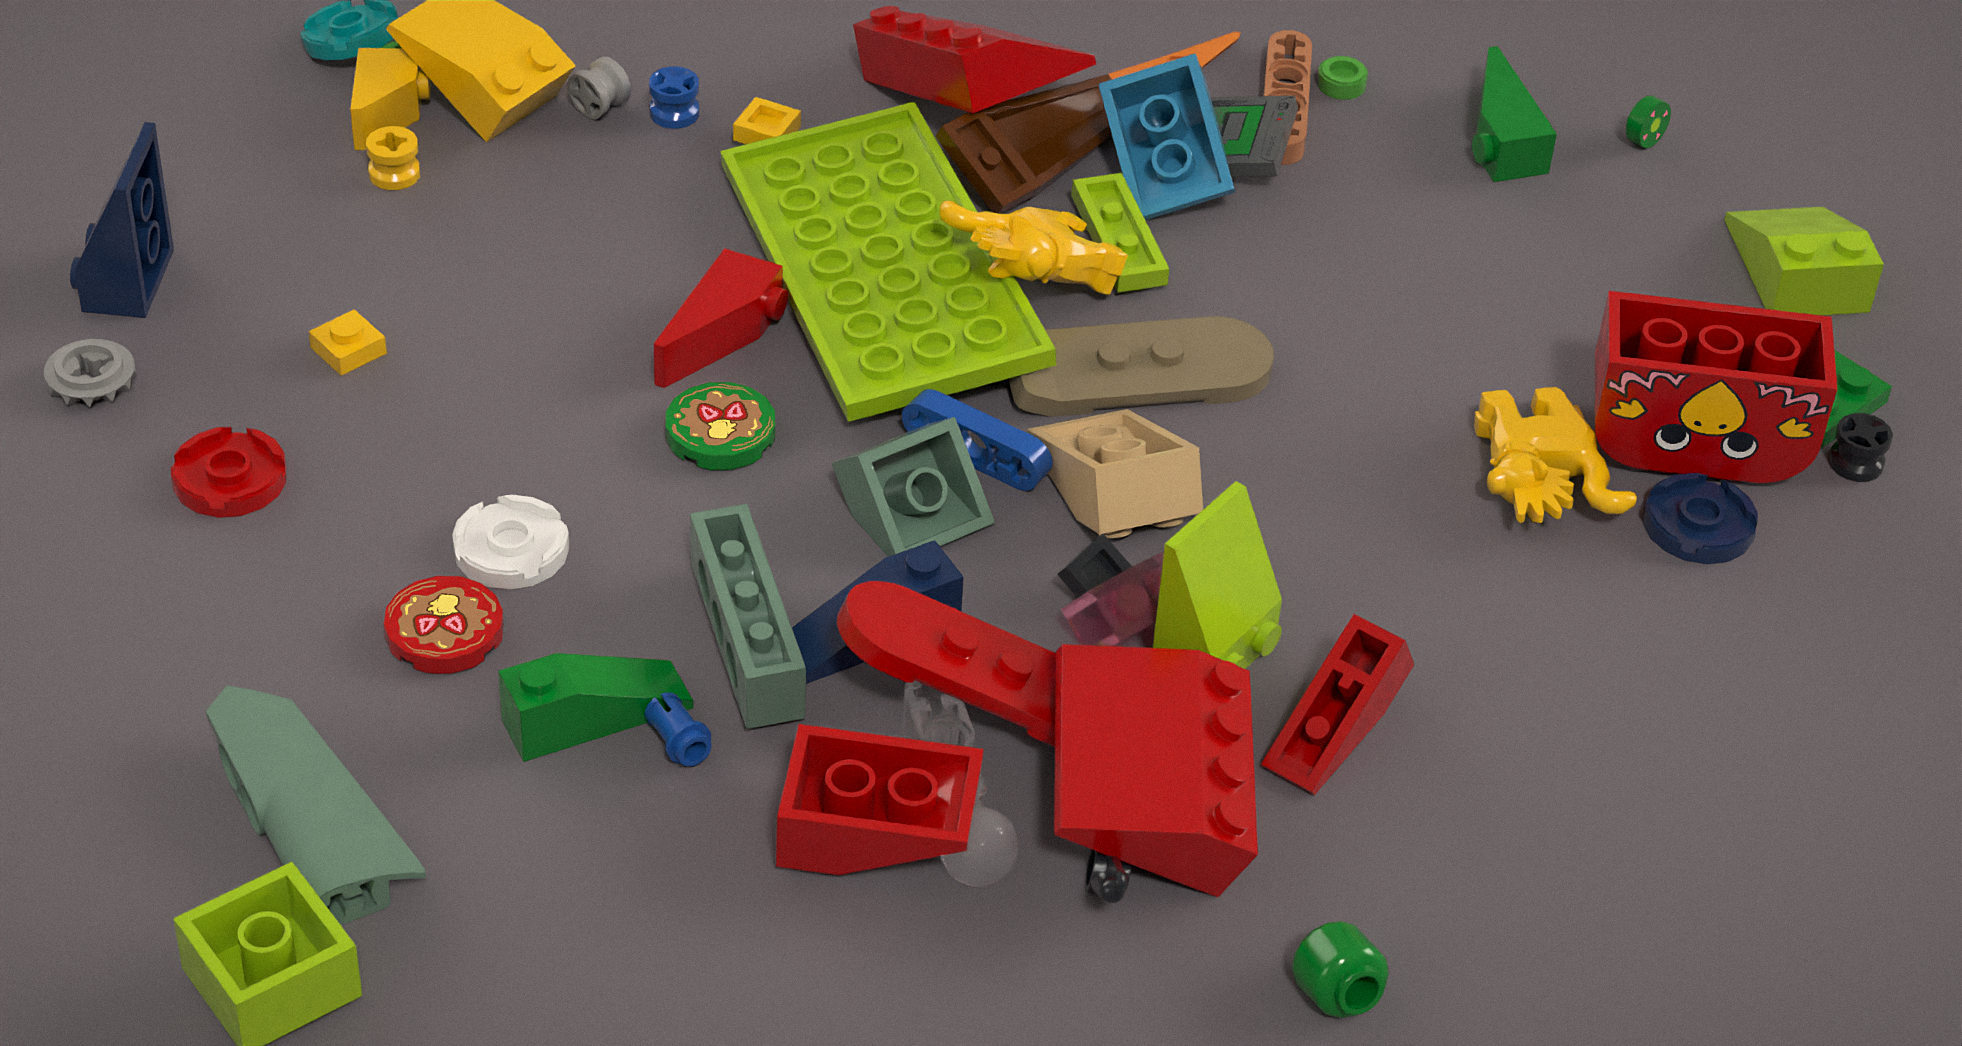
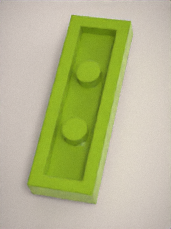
[1071,173,1169,292]

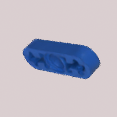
[902,389,1053,491]

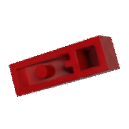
[653,248,788,388]
[1261,614,1415,796]

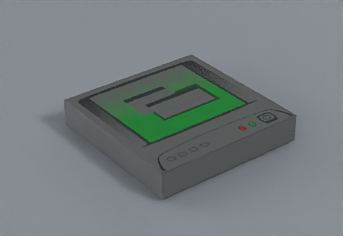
[1211,96,1298,177]

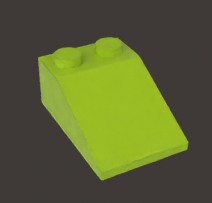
[1724,207,1884,315]
[1153,481,1282,669]

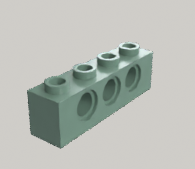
[690,504,806,729]

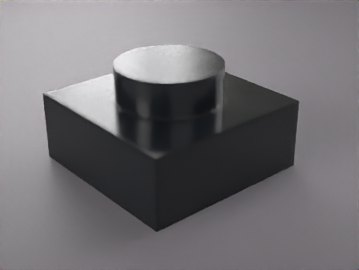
[1057,533,1141,618]

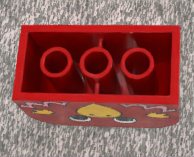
[1595,291,1837,483]

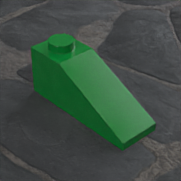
[1472,46,1557,182]
[498,653,694,762]

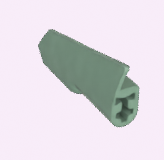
[206,685,426,925]

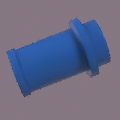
[645,692,712,766]

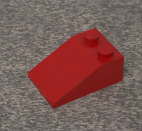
[776,724,984,875]

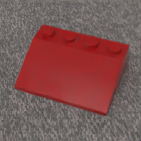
[853,6,1097,113]
[1054,644,1258,897]

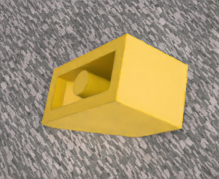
[350,48,431,150]

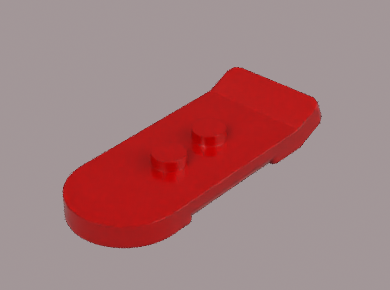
[837,581,1056,747]

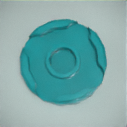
[301,0,399,60]

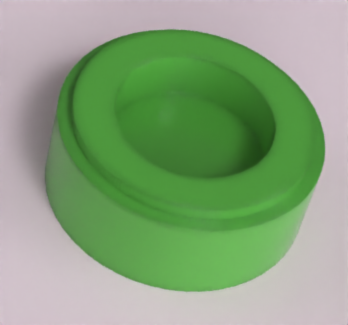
[1317,56,1368,100]

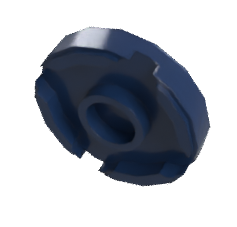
[1643,473,1758,564]

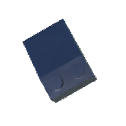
[70,122,174,318]

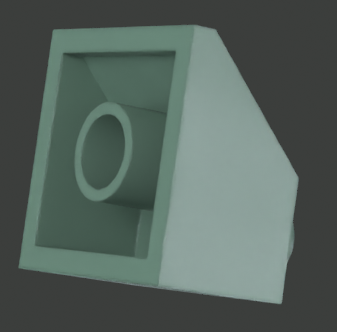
[832,417,995,557]

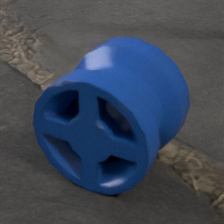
[649,66,699,129]

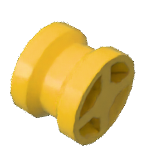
[366,126,420,190]

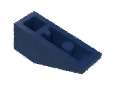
[792,540,964,684]

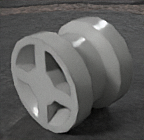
[567,56,631,119]

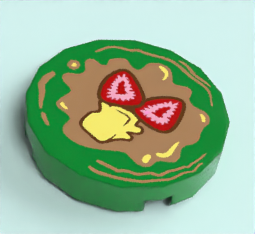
[666,382,775,470]

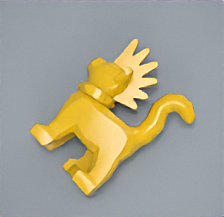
[939,200,1128,295]
[1474,387,1637,523]

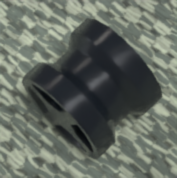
[1828,413,1893,482]

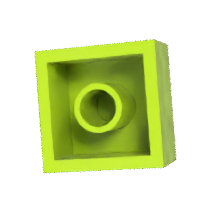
[173,862,362,1046]

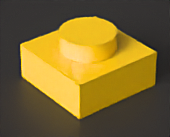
[733,97,801,144]
[308,309,387,376]

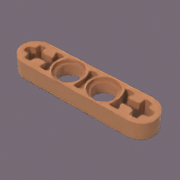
[1263,30,1312,165]

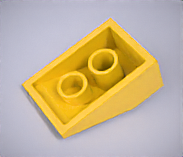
[386,0,576,143]

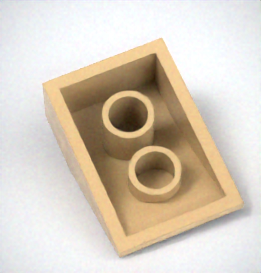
[1027,409,1203,538]

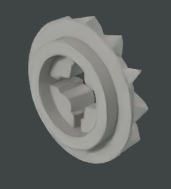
[44,339,136,408]

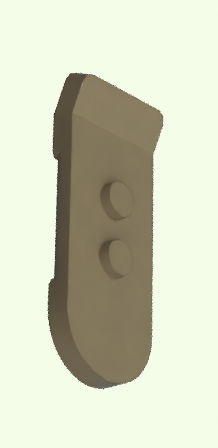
[1008,316,1274,417]

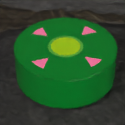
[1626,95,1671,148]

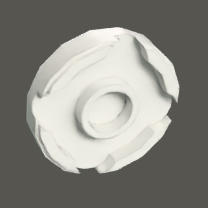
[452,495,569,590]

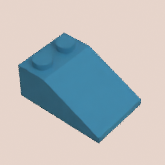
[1098,53,1235,220]

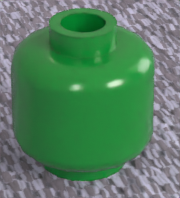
[1292,921,1389,1018]

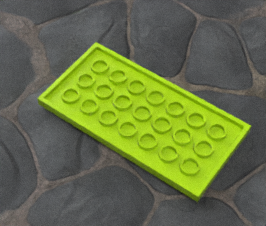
[720,102,1057,422]

